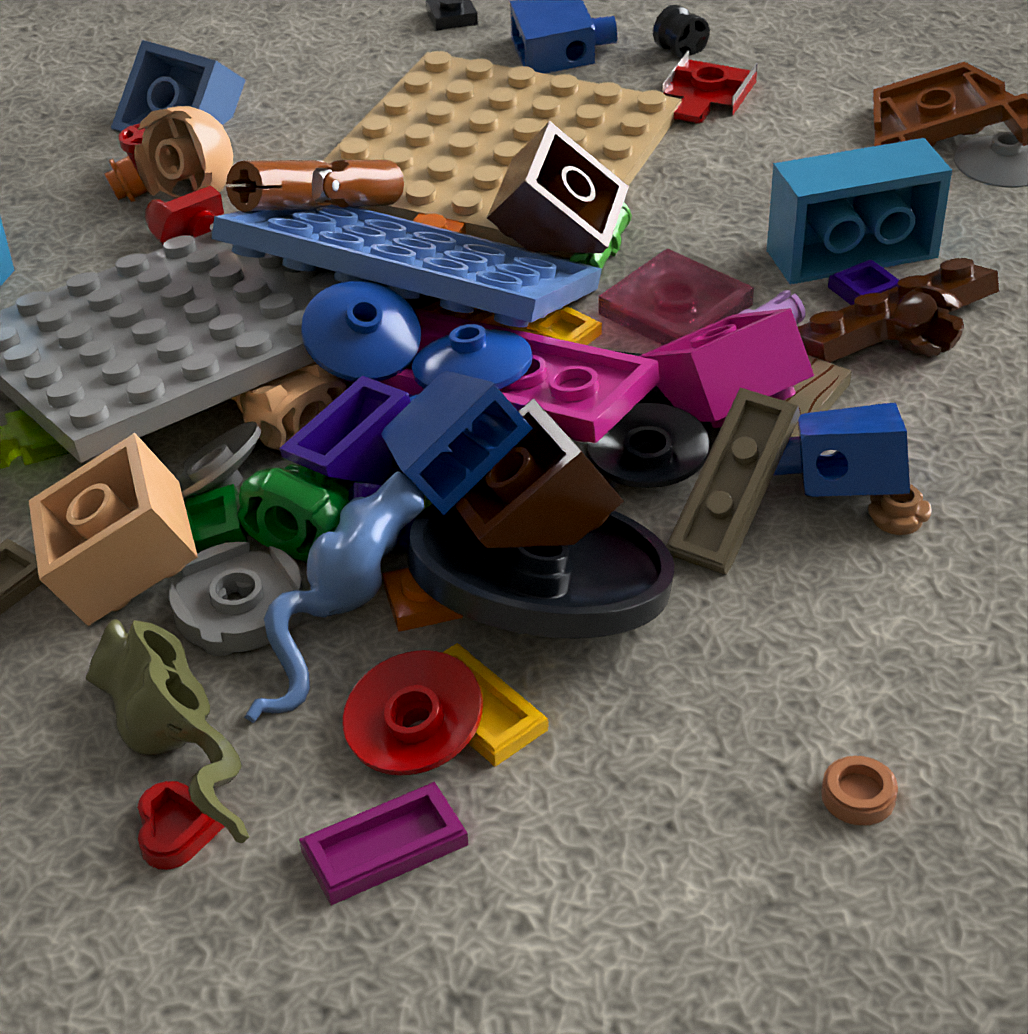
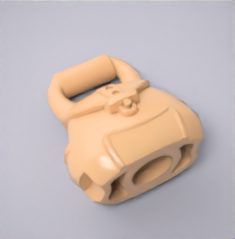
[231,362,347,450]

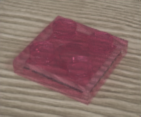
[598,248,754,345]

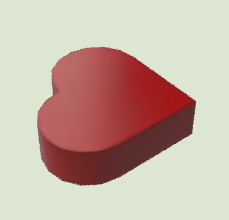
[138,781,225,870]

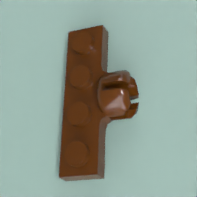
[798,258,999,363]

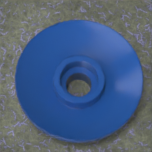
[301,281,421,382]
[412,324,532,389]

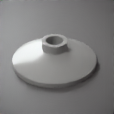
[954,132,1028,187]
[176,422,261,499]

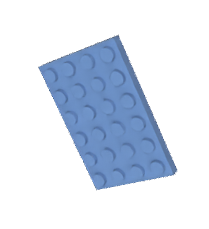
[212,205,602,327]

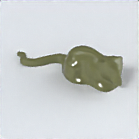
[85,619,249,843]

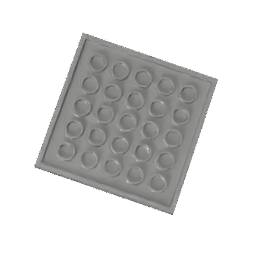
[0,223,369,463]

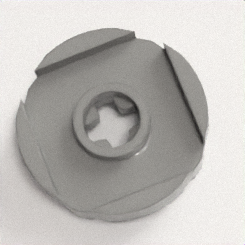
[169,542,303,656]

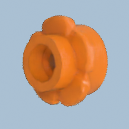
[104,156,148,202]

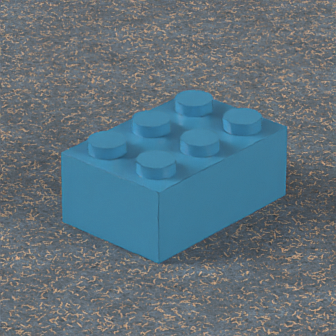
[767,138,952,285]

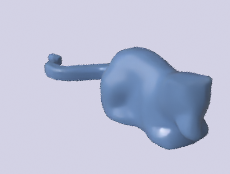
[244,471,424,723]

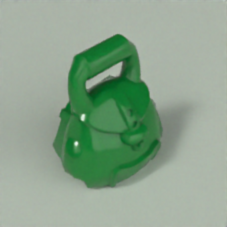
[237,464,363,563]

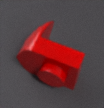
[145,185,224,245]

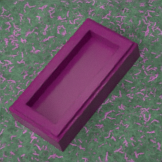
[299,781,468,906]

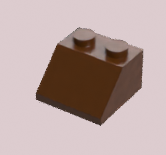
[487,121,629,254]
[454,398,624,548]

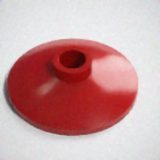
[343,650,483,776]

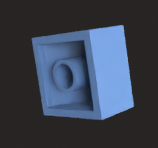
[111,40,246,132]

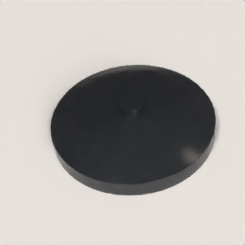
[407,504,674,639]

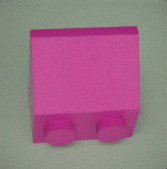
[639,308,814,428]

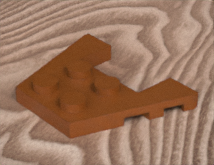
[873,62,1028,146]

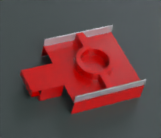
[662,51,758,123]

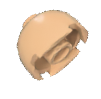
[134,106,233,198]

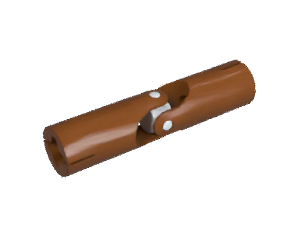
[226,160,404,212]

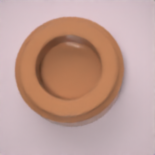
[821,756,898,826]

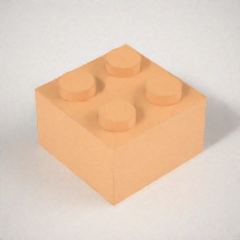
[28,433,198,626]

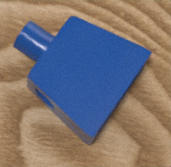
[510,0,617,74]
[381,371,533,515]
[773,402,910,497]

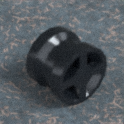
[653,4,710,59]

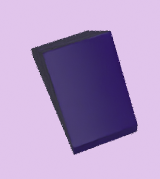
[279,376,411,485]

